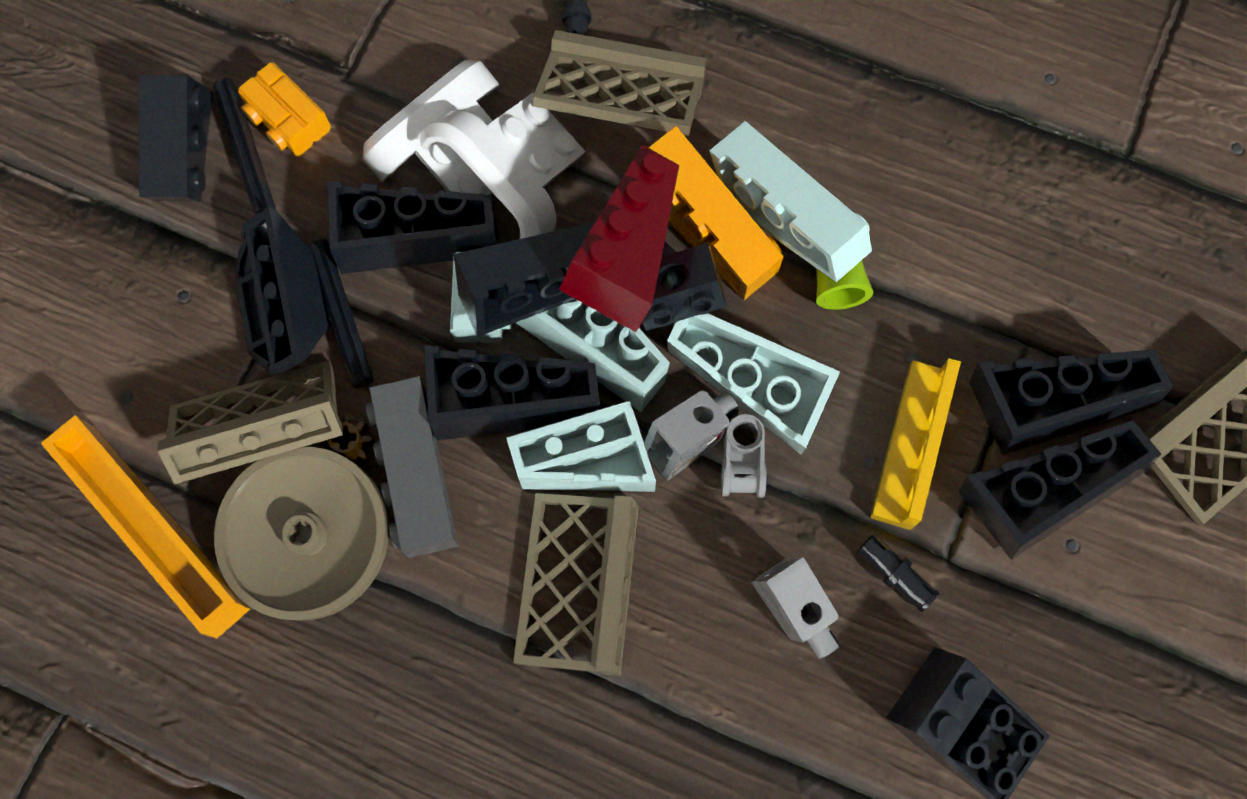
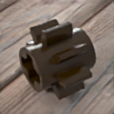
[320,415,375,463]

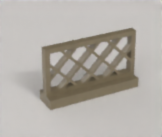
[533,30,707,136]
[1144,348,1247,525]
[157,360,343,484]
[513,493,639,676]

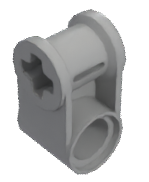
[721,414,766,498]

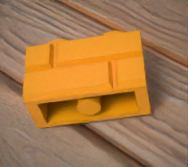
[238,62,331,156]

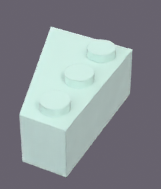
[507,401,656,492]

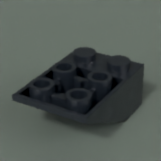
[885,647,1050,799]

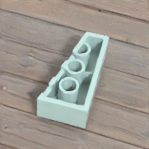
[709,121,872,282]
[516,300,670,412]
[667,313,840,455]

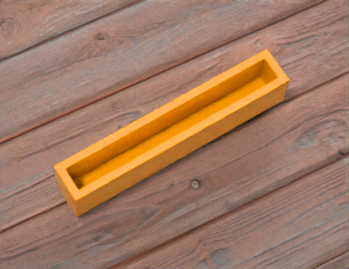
[41,415,250,639]

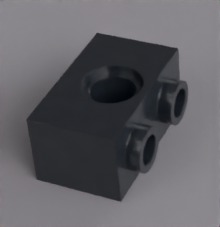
[642,243,727,331]

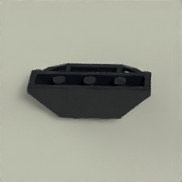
[235,207,328,376]

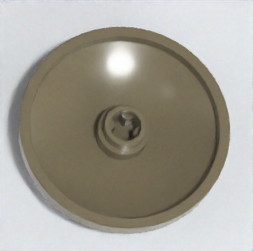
[214,447,389,621]

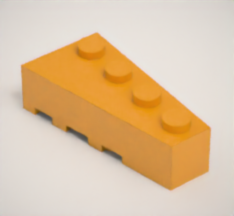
[649,126,783,301]

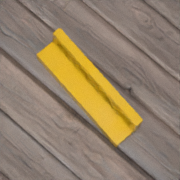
[870,358,961,530]

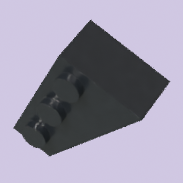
[139,75,213,202]

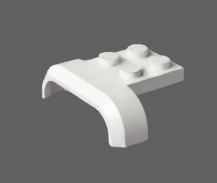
[363,60,500,195]
[420,93,586,239]

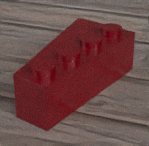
[559,144,679,332]

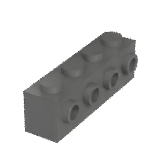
[366,376,458,558]

